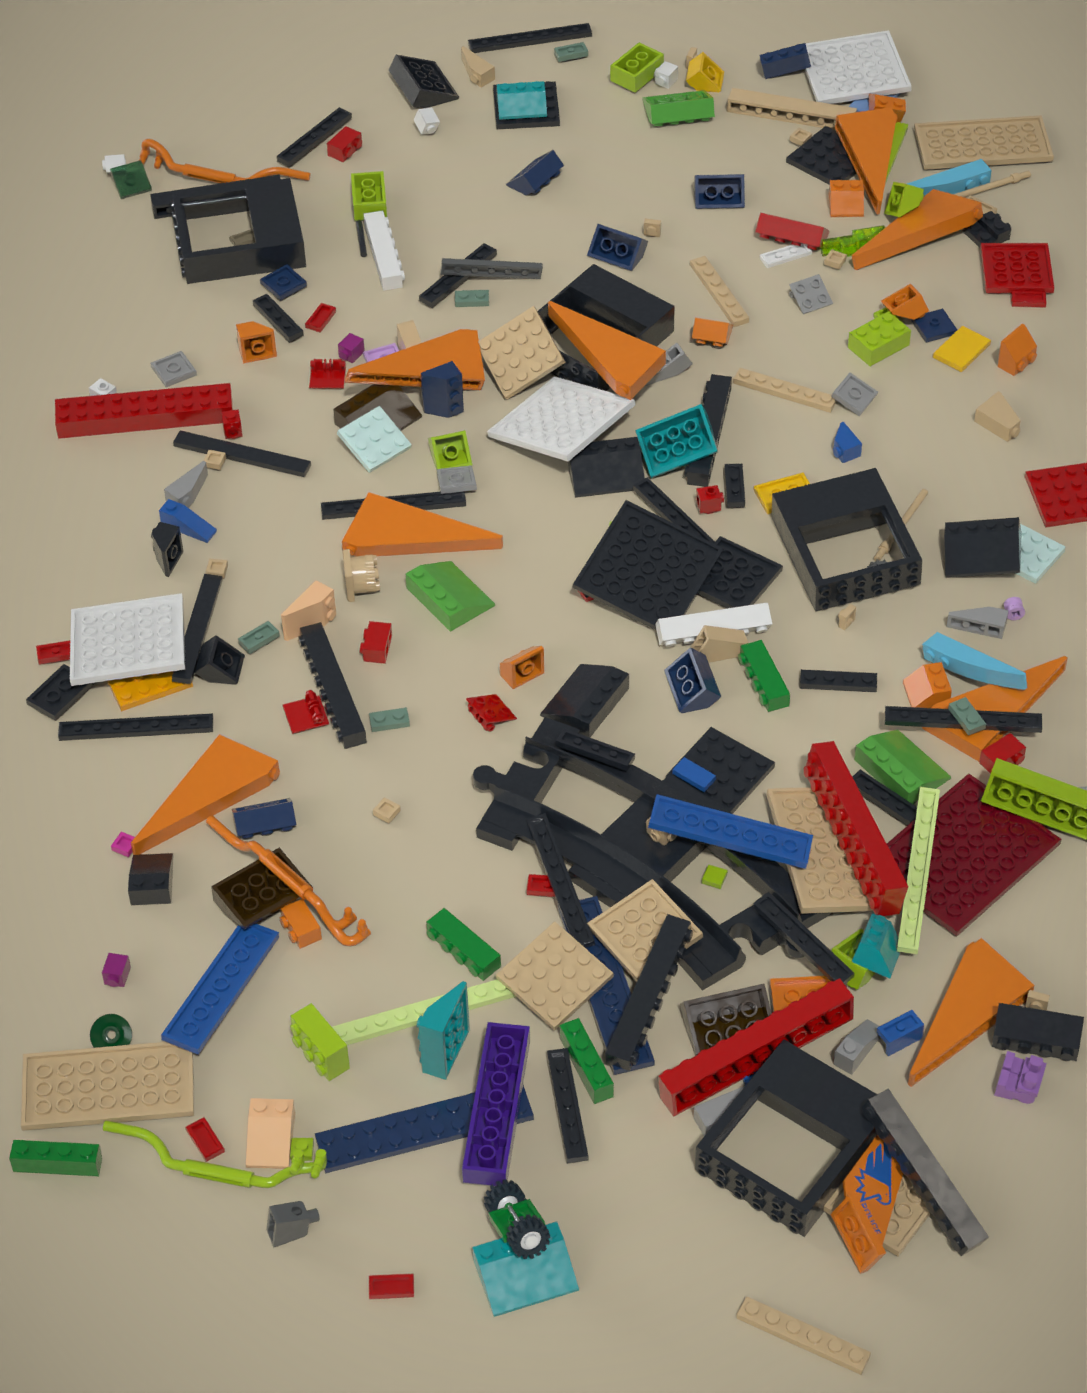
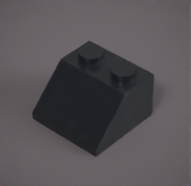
[151,522,184,577]
[194,635,245,685]

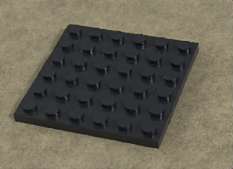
[572,500,724,630]

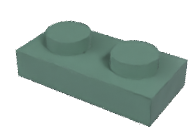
[554,42,588,62]
[455,290,489,307]
[238,621,280,654]
[948,697,986,735]
[369,707,410,732]

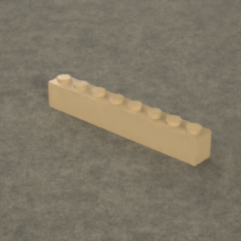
[727,88,857,130]

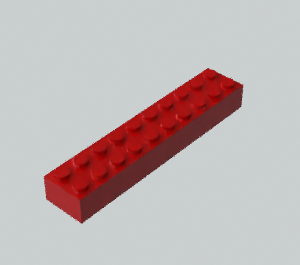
[55,383,233,439]
[804,741,909,916]
[658,978,854,1117]

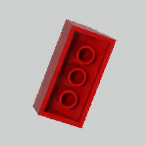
[755,212,830,250]

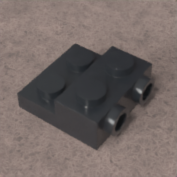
[963,211,1011,248]

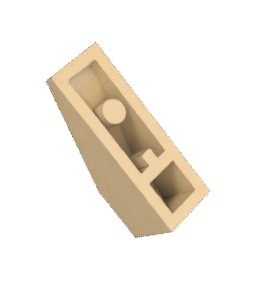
[461,46,495,88]

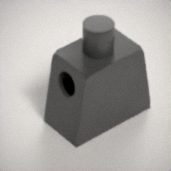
[266,1201,320,1248]

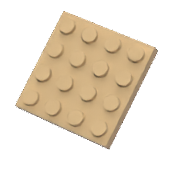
[478,306,565,400]
[587,879,703,981]
[496,921,614,1031]
[823,1174,931,1257]

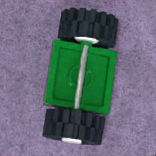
[484,1179,550,1259]

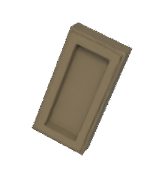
[229,229,255,246]

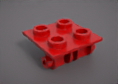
[309,359,346,388]
[282,690,329,734]
[466,694,517,732]

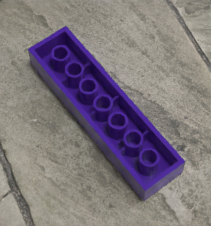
[462,1022,530,1186]

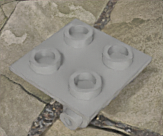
[789,274,833,314]

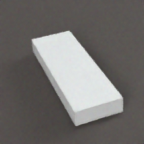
[760,243,812,268]

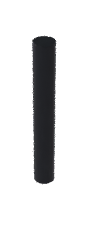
[356,220,367,257]

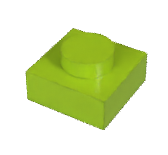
[290,1138,314,1161]

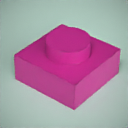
[111,832,135,857]

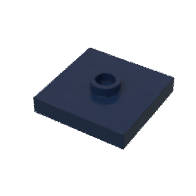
[260,265,307,300]
[911,308,957,343]

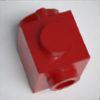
[221,409,243,439]
[696,485,724,514]

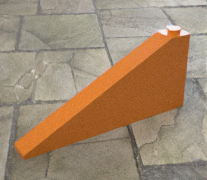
[835,107,898,214]
[852,189,983,270]
[548,301,666,400]
[345,329,485,390]
[342,492,503,556]
[922,656,1068,762]
[131,734,280,855]
[908,938,1035,1087]

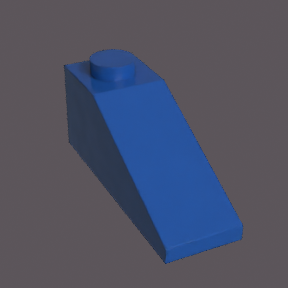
[159,499,217,543]

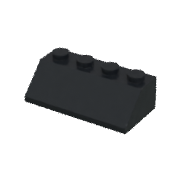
[992,1003,1084,1061]

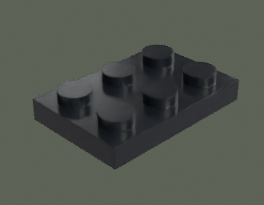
[26,664,93,721]

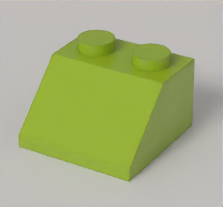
[884,182,924,217]
[428,430,472,470]

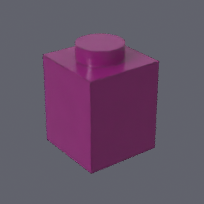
[338,333,365,363]
[102,953,131,987]

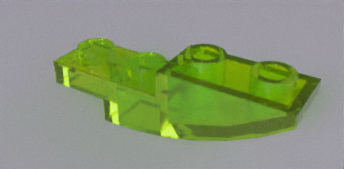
[821,225,885,257]

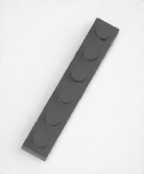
[440,258,543,279]

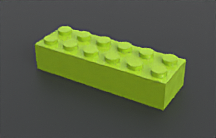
[981,758,1087,840]

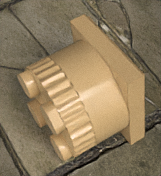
[342,549,380,602]

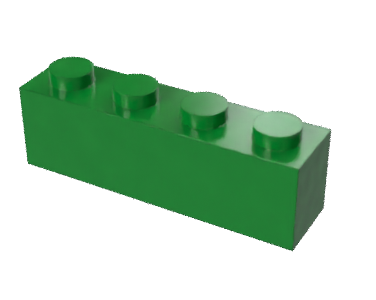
[738,640,790,712]
[426,908,501,981]
[560,1018,614,1104]
[9,1140,102,1177]

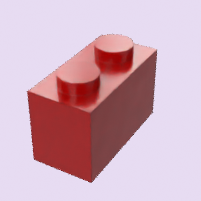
[327,126,363,162]
[360,621,393,664]
[979,733,1026,774]

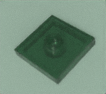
[110,160,152,199]

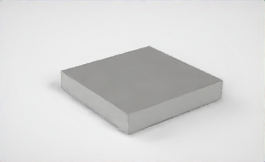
[150,351,197,387]
[831,373,878,416]
[437,465,477,494]

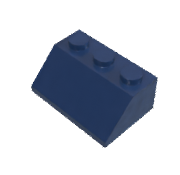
[760,43,811,79]
[506,150,564,195]
[694,174,745,209]
[587,224,648,271]
[421,361,464,418]
[664,647,721,713]
[232,798,297,838]

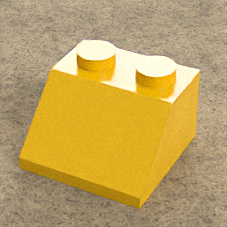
[686,52,724,93]

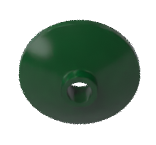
[90,1014,132,1048]

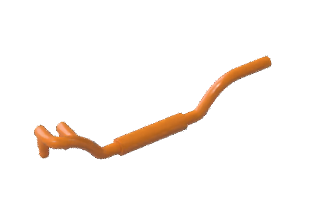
[138,139,311,183]
[206,815,371,946]

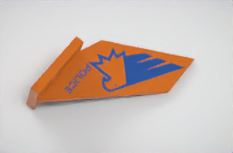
[830,1135,903,1274]

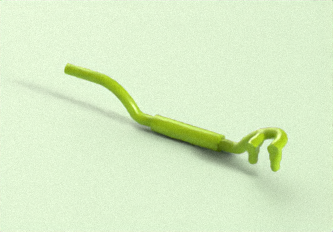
[103,1121,327,1188]

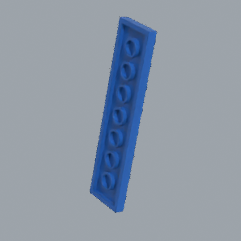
[648,795,813,869]
[161,923,279,1055]

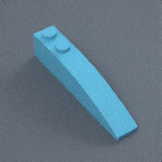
[907,159,992,196]
[922,632,1027,690]

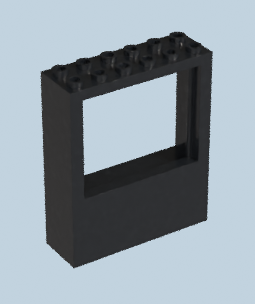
[170,178,306,284]
[538,264,675,391]
[772,468,922,612]
[695,1039,877,1237]

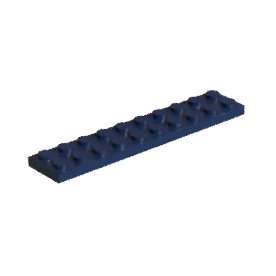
[558,896,655,1075]
[315,1085,534,1174]

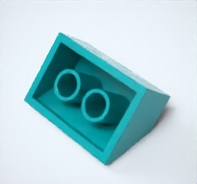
[497,81,547,120]
[852,913,900,979]

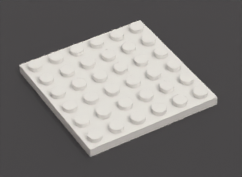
[805,30,911,104]
[487,376,635,461]
[70,593,185,686]

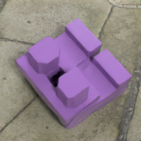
[994,1051,1047,1104]

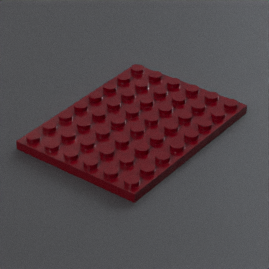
[887,774,1062,937]

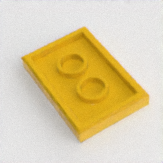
[933,326,991,372]
[753,472,810,514]

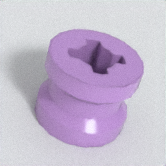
[1004,597,1025,620]

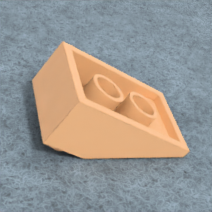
[281,580,336,641]
[246,1098,296,1169]

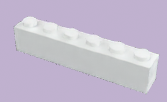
[364,211,405,291]
[655,603,772,647]

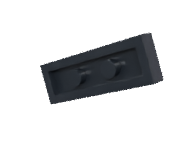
[724,463,746,508]

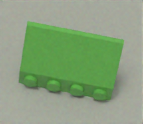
[642,90,715,126]
[405,561,495,632]
[854,729,951,804]

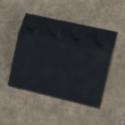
[389,54,459,108]
[567,437,645,498]
[944,517,1022,578]
[540,664,629,738]

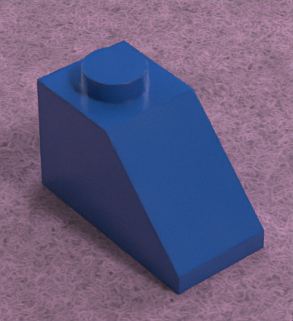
[833,422,862,463]

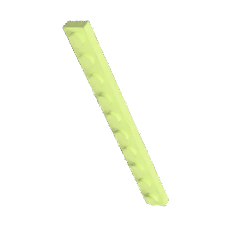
[897,787,940,955]
[332,979,516,1045]

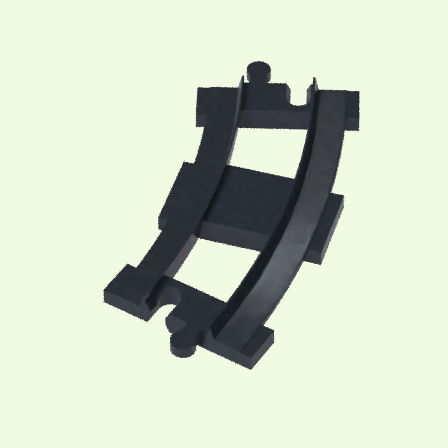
[473,717,833,991]

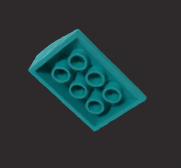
[635,404,718,478]
[417,981,470,1080]
[472,1221,579,1317]

